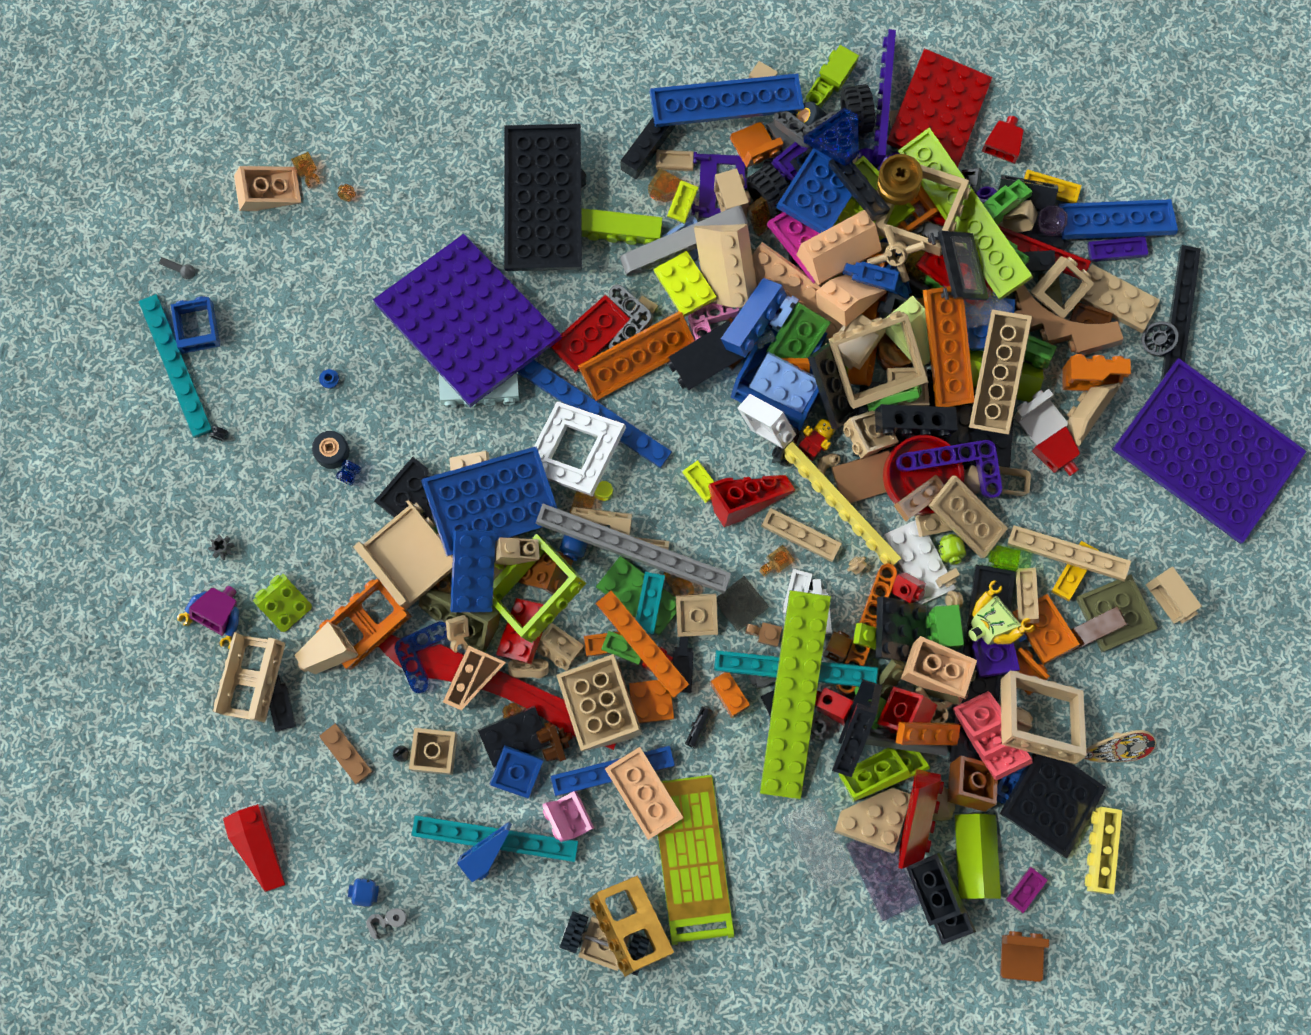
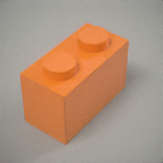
[710,673,750,718]

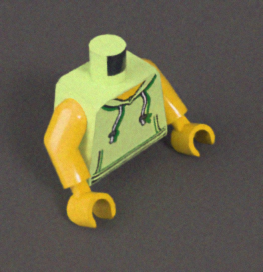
[969,581,1035,645]

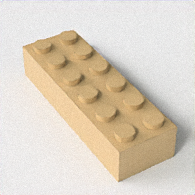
[969,310,1032,435]

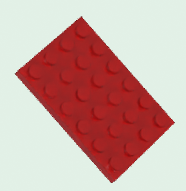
[887,48,992,168]

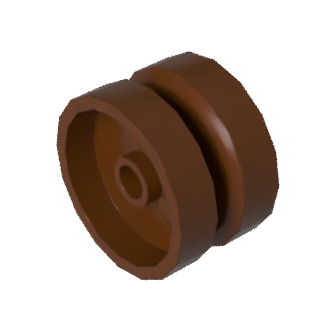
[876,333,913,371]

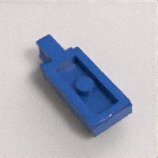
[842,262,900,292]

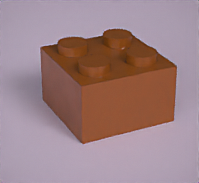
[947,756,998,812]

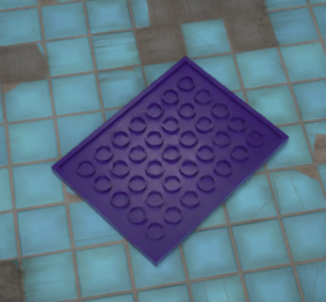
[373,234,562,408]
[1112,358,1306,544]

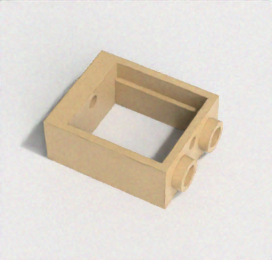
[1030,256,1095,318]
[1145,566,1202,624]

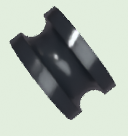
[208,426,229,442]

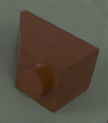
[822,631,852,664]

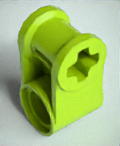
[805,77,835,108]

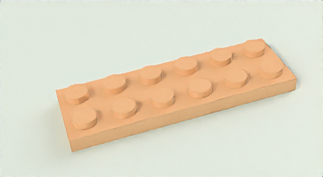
[752,242,843,339]

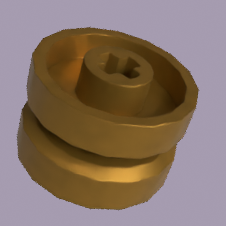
[877,154,923,205]

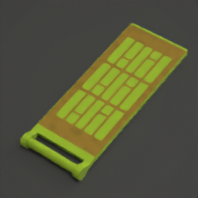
[658,775,734,946]

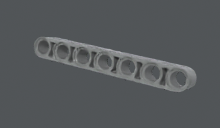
[620,206,748,276]

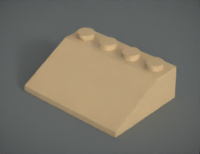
[694,224,757,307]
[556,654,643,752]

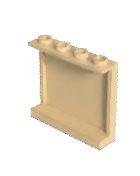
[353,500,453,610]

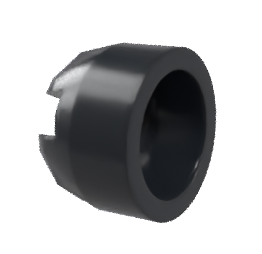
[393,745,410,762]

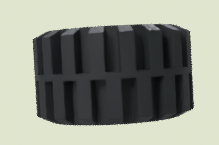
[840,84,875,135]
[746,164,789,218]

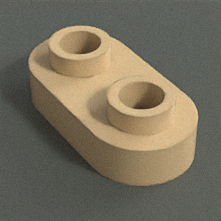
[508,659,549,678]

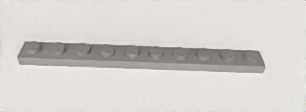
[535,504,731,594]

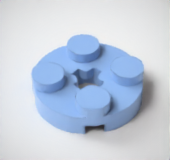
[770,295,799,332]

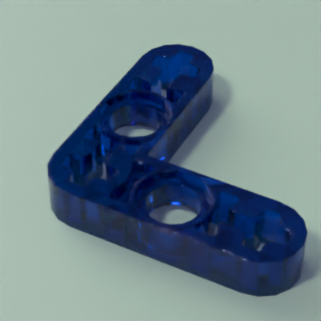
[394,621,447,694]

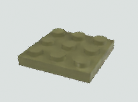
[1076,574,1158,653]

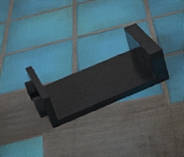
[667,320,749,390]

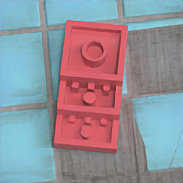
[953,691,1032,781]

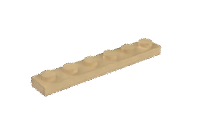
[1007,525,1131,582]

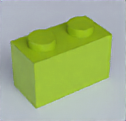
[819,45,859,92]

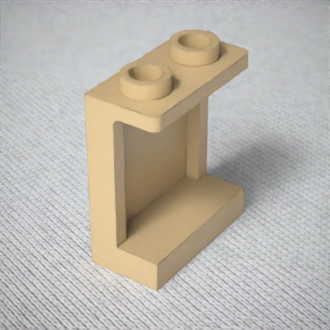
[825,314,886,370]

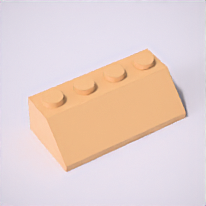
[796,210,882,285]

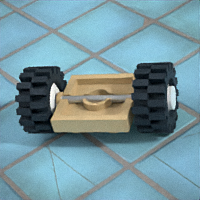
[560,911,650,976]

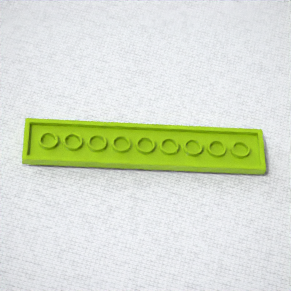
[898,127,1034,300]
[760,590,831,799]

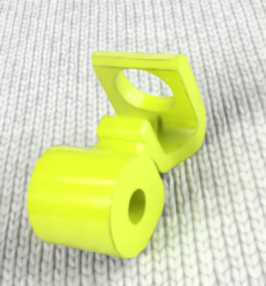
[578,481,613,501]

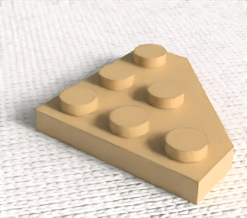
[834,788,911,854]

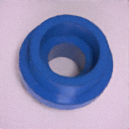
[319,369,339,389]

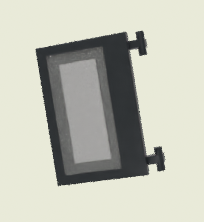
[928,231,989,301]

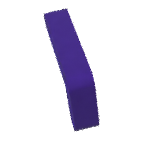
[896,440,1002,498]

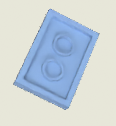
[749,352,817,413]

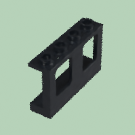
[832,679,882,777]

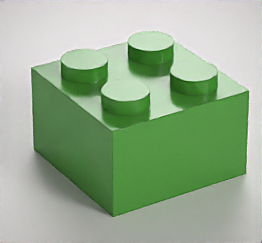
[925,605,964,651]

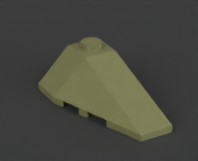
[418,589,501,652]

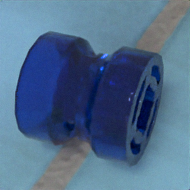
[335,459,362,486]

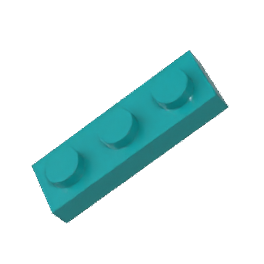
[636,572,665,635]

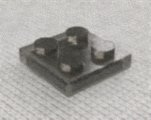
[716,576,769,632]

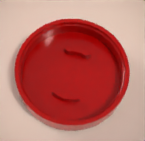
[883,435,964,516]

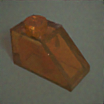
[648,168,683,202]

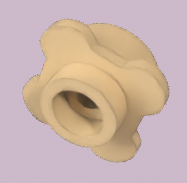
[847,556,867,575]

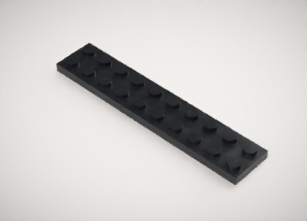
[948,564,1016,763]

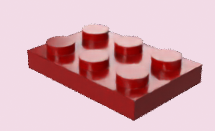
[496,598,544,664]

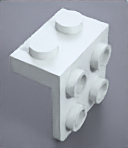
[1014,389,1068,446]

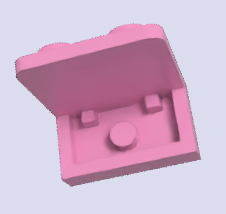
[543,791,594,842]

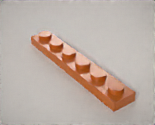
[595,591,689,698]

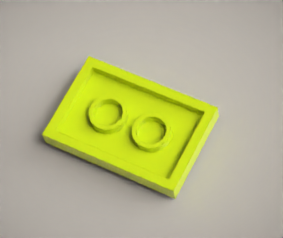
[654,251,716,317]

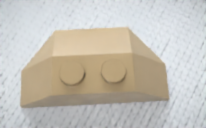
[1067,383,1121,447]

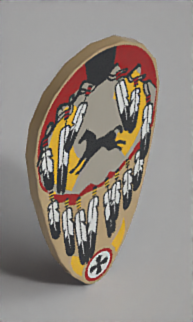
[1084,730,1156,763]

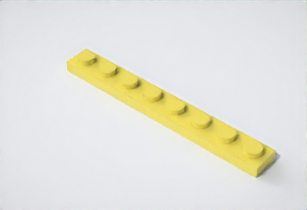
[784,442,901,565]

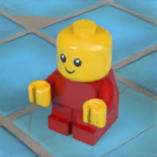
[798,419,836,462]

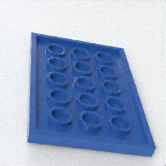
[421,446,558,557]

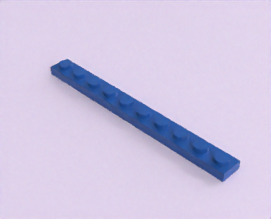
[518,360,672,469]

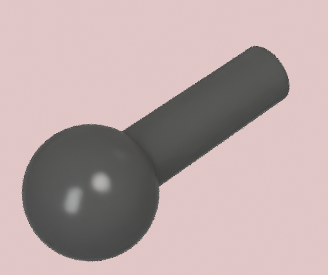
[159,257,196,279]

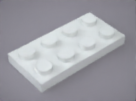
[884,520,956,605]

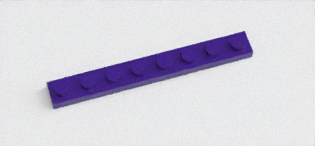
[873,29,896,166]

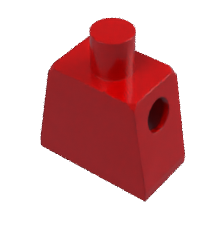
[981,116,1024,164]
[1032,426,1080,476]
[815,688,854,726]

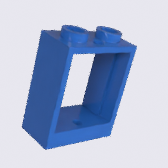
[171,296,220,354]

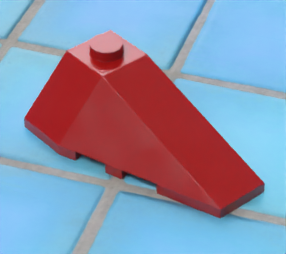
[708,475,796,527]
[223,804,285,892]

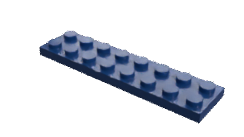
[649,73,804,127]

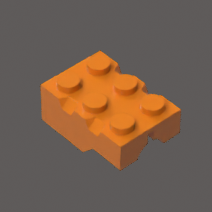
[1062,354,1131,391]

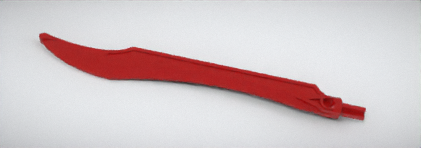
[376,623,617,750]

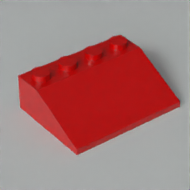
[898,769,944,869]

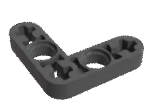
[774,111,845,147]
[609,285,654,348]

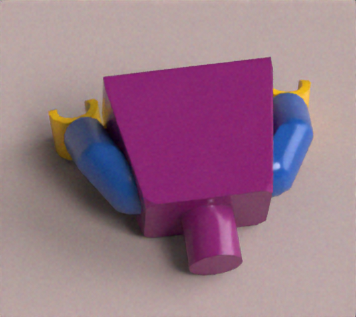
[177,586,239,649]

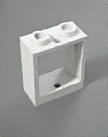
[738,394,796,449]

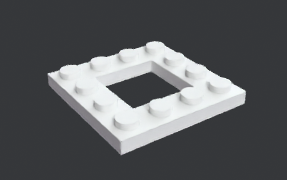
[534,402,626,496]

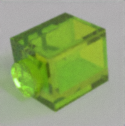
[988,545,1021,571]

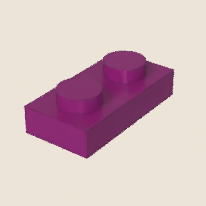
[1005,867,1048,913]

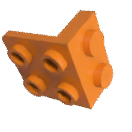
[730,122,784,168]

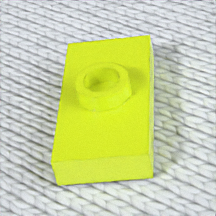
[667,180,699,224]
[682,460,714,504]

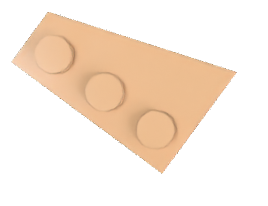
[443,645,506,711]

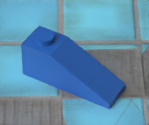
[457,821,512,882]

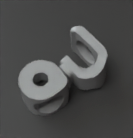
[366,908,407,939]

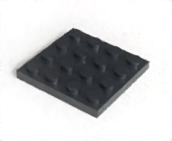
[1000,753,1106,858]

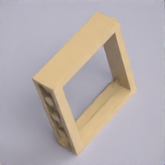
[875,165,971,256]
[828,311,928,409]
[1001,671,1087,764]

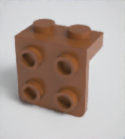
[518,551,573,595]
[1000,931,1049,982]

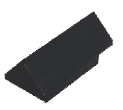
[906,853,976,945]

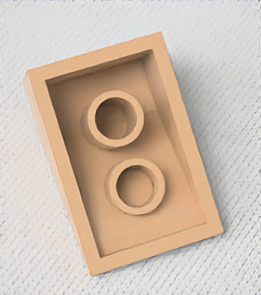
[234,166,301,211]
[816,275,886,327]
[901,636,977,698]

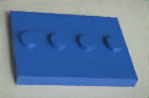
[776,147,852,233]

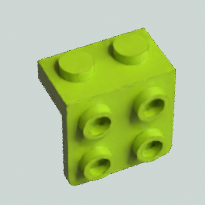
[253,574,312,632]

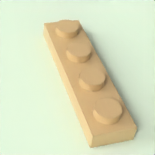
[761,508,842,562]

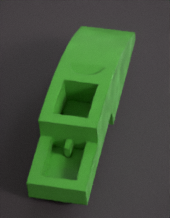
[983,179,1032,225]

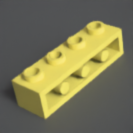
[1085,807,1122,895]

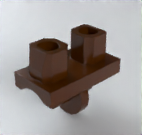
[536,722,573,762]

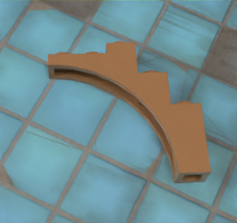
[1013,284,1123,355]

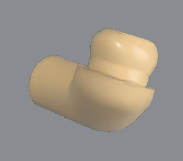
[817,453,841,475]

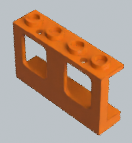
[316,579,412,670]

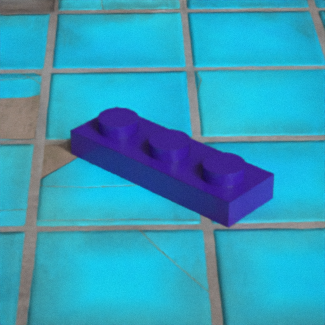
[1087,237,1148,262]

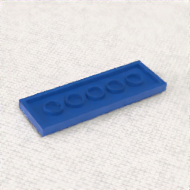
[1057,199,1178,239]

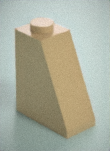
[294,622,358,674]

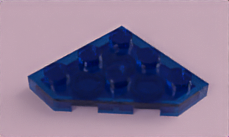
[803,108,859,166]

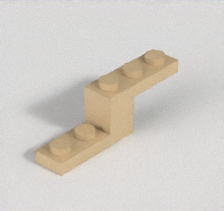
[571,507,669,550]

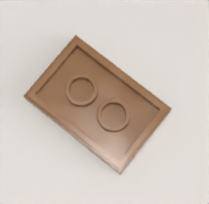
[831,450,890,503]

